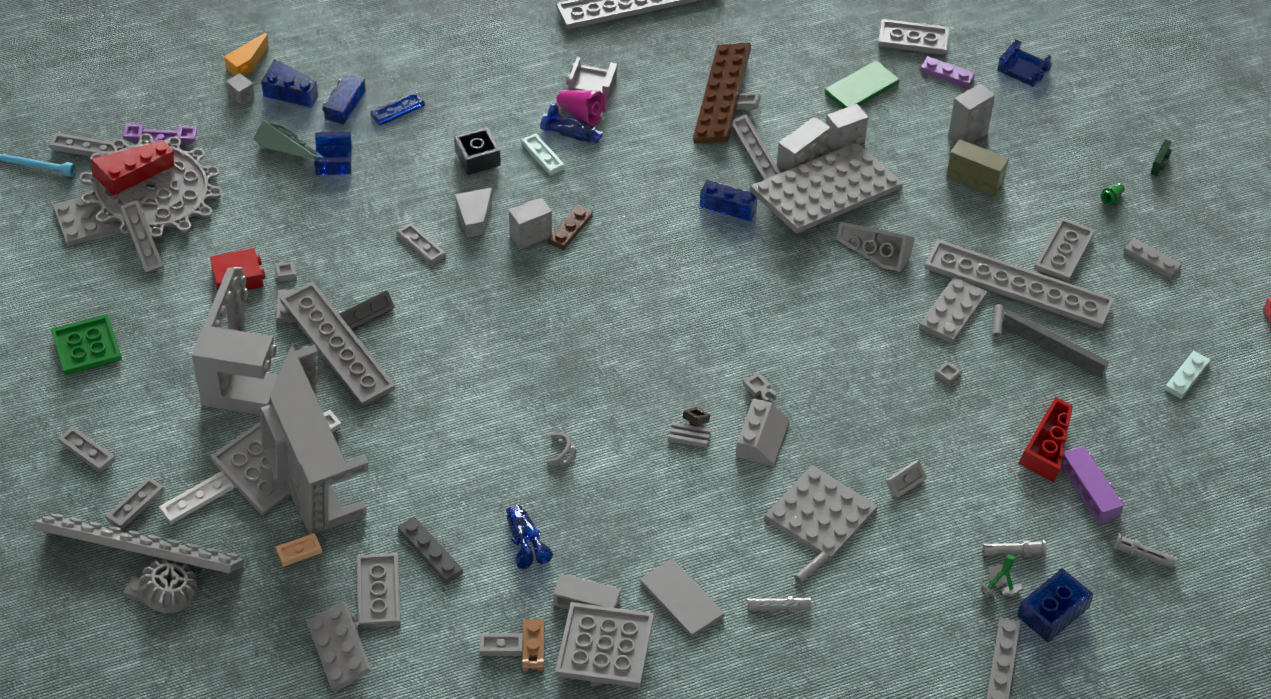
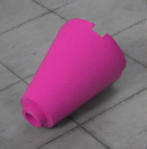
[556,90,606,125]

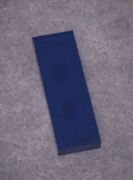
[371,91,425,126]

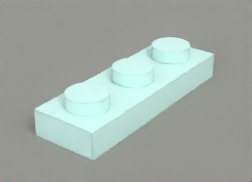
[1165,351,1210,399]

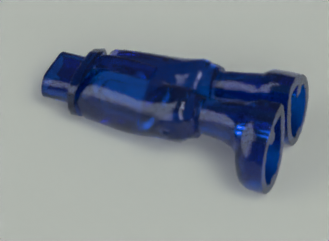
[540,103,603,143]
[506,505,553,569]

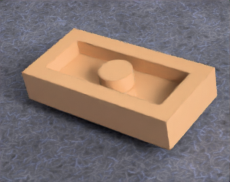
[276,533,322,567]

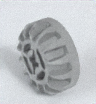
[138,559,197,613]

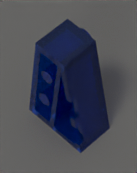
[261,59,318,108]

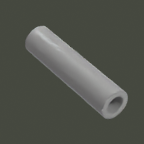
[992,304,1004,338]
[794,551,829,584]

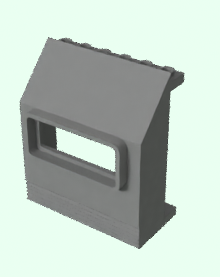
[260,344,369,535]

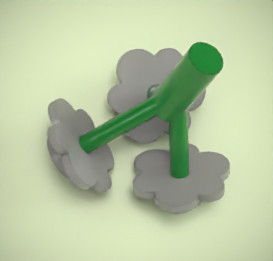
[978,554,1023,597]

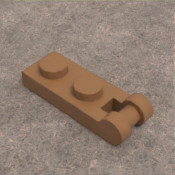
[522,619,544,672]

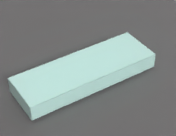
[521,133,565,176]

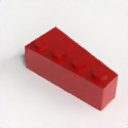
[91,140,174,196]
[1018,397,1073,482]

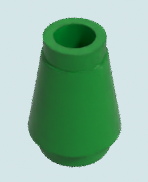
[1101,183,1125,205]

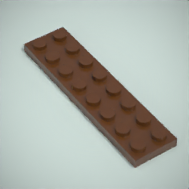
[693,42,751,144]

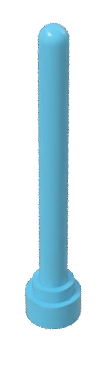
[0,154,76,178]

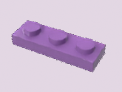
[920,56,975,88]

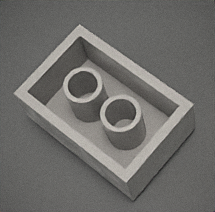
[948,84,995,144]
[777,117,830,172]

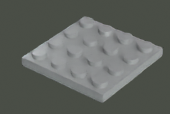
[211,421,291,516]
[764,465,878,561]
[555,602,654,688]

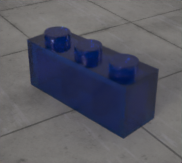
[322,73,366,125]
[700,180,758,222]

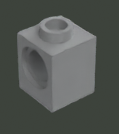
[226,73,255,104]

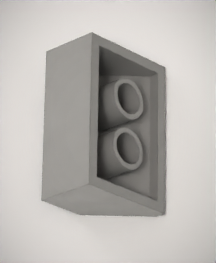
[736,398,790,467]

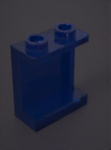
[997,39,1052,87]
[314,131,352,175]

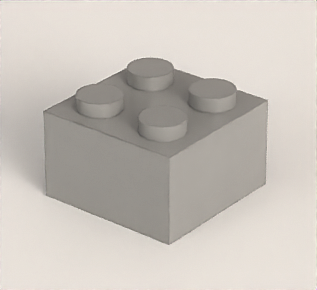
[826,104,868,151]
[509,198,552,249]

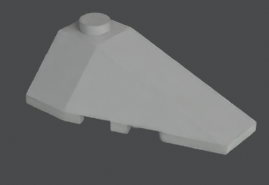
[836,222,915,272]

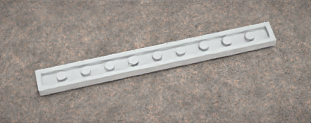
[159,410,341,525]

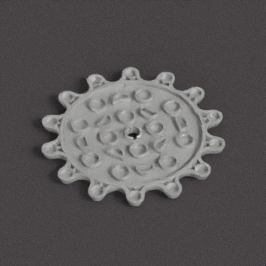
[79,133,222,239]

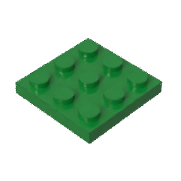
[51,314,122,376]

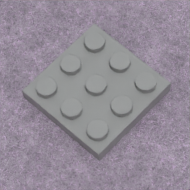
[53,197,121,247]

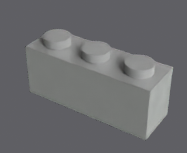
[553,574,621,609]

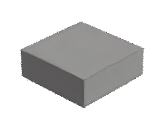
[275,261,297,282]
[934,361,962,386]

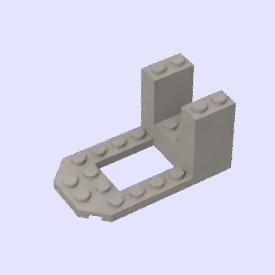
[192,267,279,415]

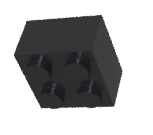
[454,127,501,175]

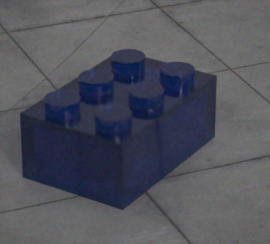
[1017,568,1094,643]

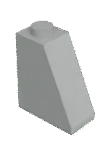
[455,188,492,238]

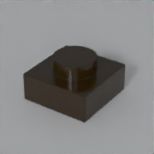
[682,407,711,426]

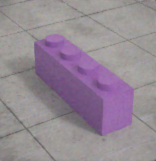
[1061,446,1124,524]

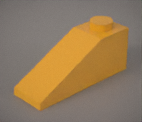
[224,33,269,76]

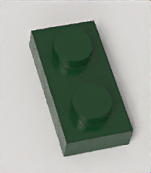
[1150,139,1172,176]

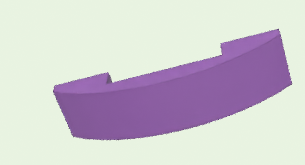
[123,124,197,146]

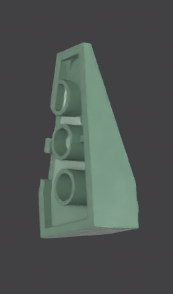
[253,121,324,161]

